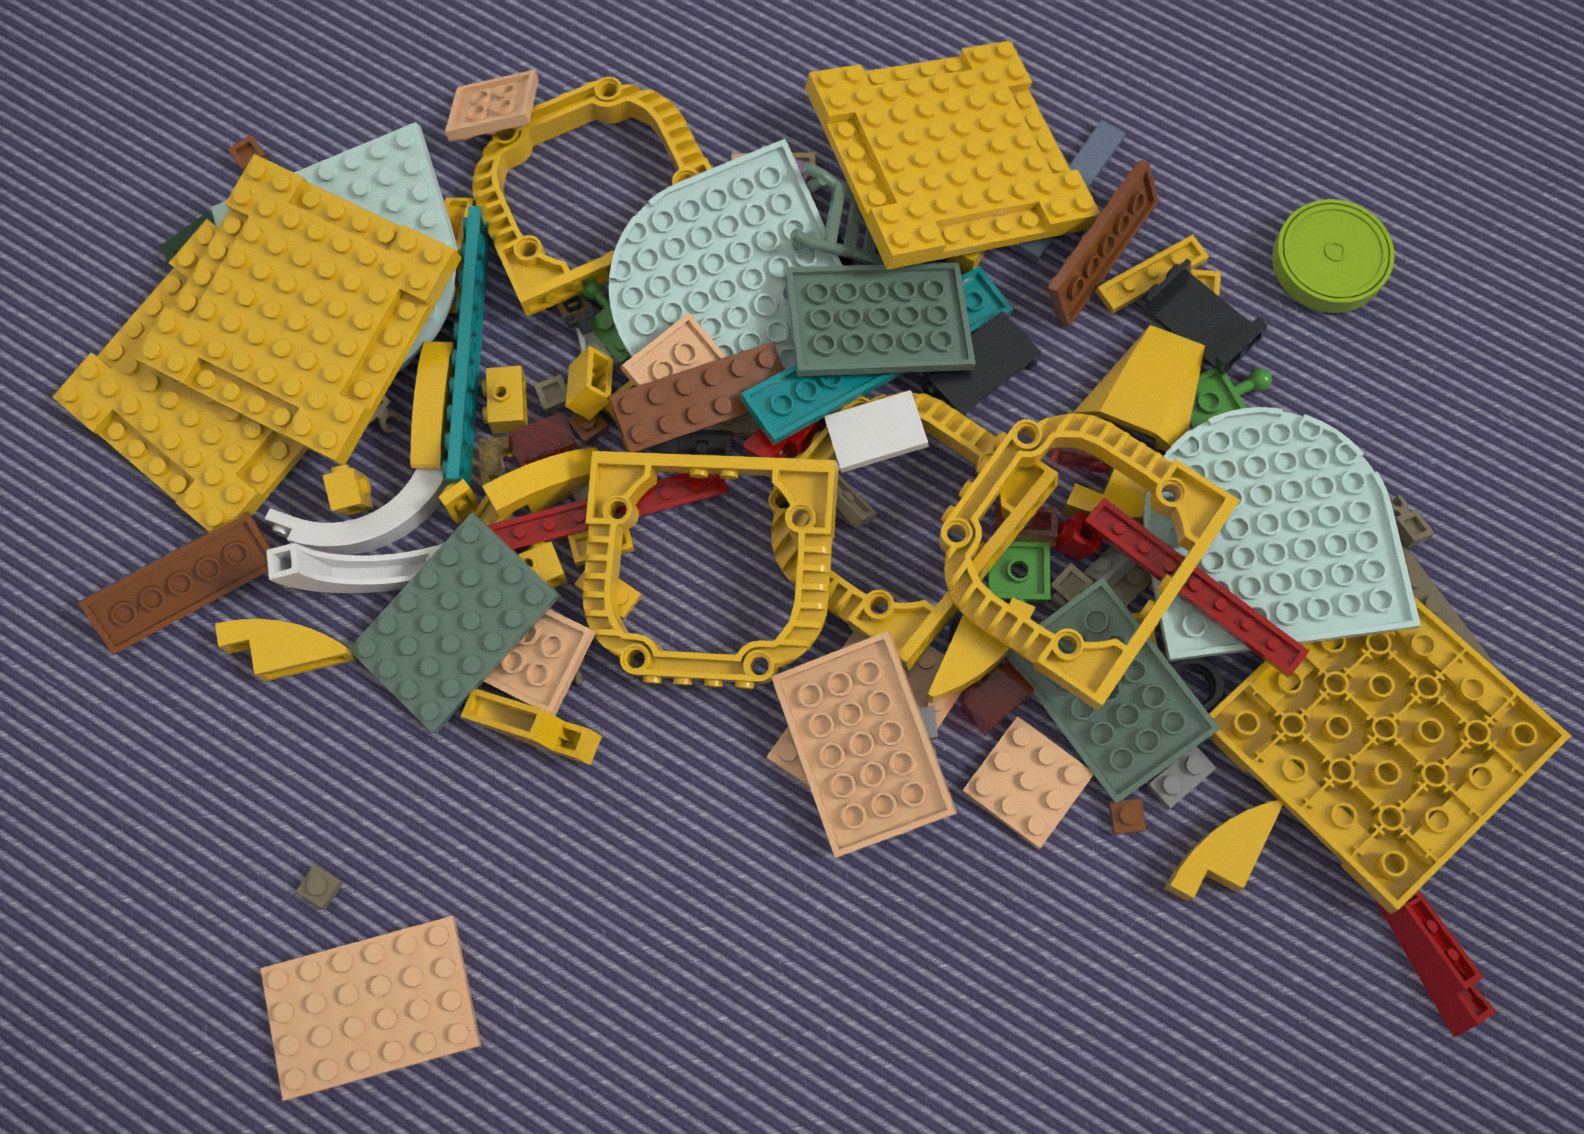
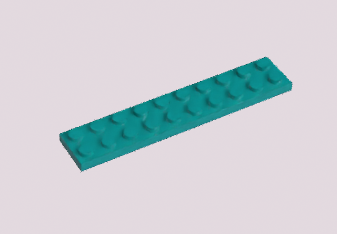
[442,206,490,488]
[740,266,1013,445]

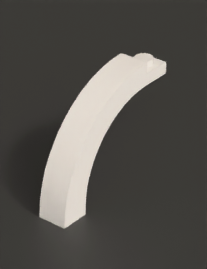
[265,469,448,555]
[267,542,443,593]

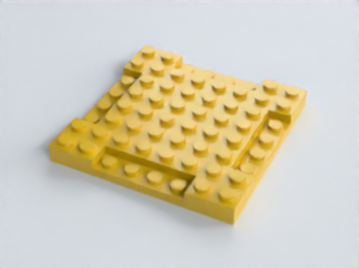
[805,41,1100,270]
[134,154,462,465]
[53,219,308,531]
[1209,597,1571,914]

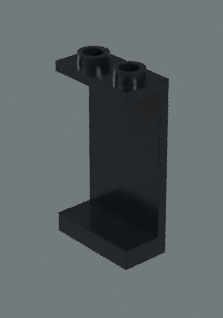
[1145,259,1267,376]
[921,311,1041,416]

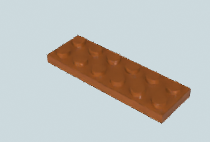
[1047,160,1159,327]
[607,341,784,453]
[78,511,272,655]

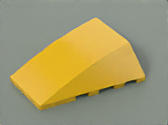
[1073,325,1205,452]

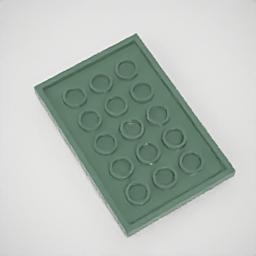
[785,262,976,376]
[349,512,561,734]
[1006,577,1220,804]

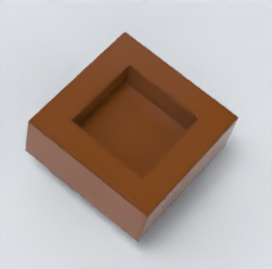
[228,134,269,172]
[568,412,610,446]
[1108,799,1147,835]

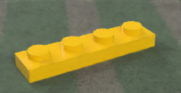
[1096,235,1209,314]

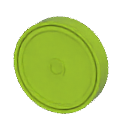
[1272,199,1394,313]

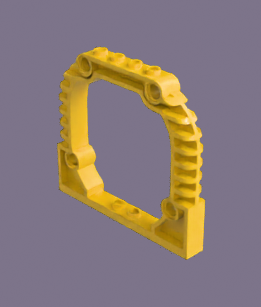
[472,77,712,317]
[768,391,1058,672]
[939,413,1240,711]
[583,451,839,689]

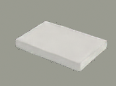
[824,390,929,473]

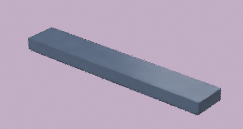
[1014,120,1126,262]

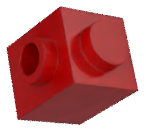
[1055,512,1102,561]

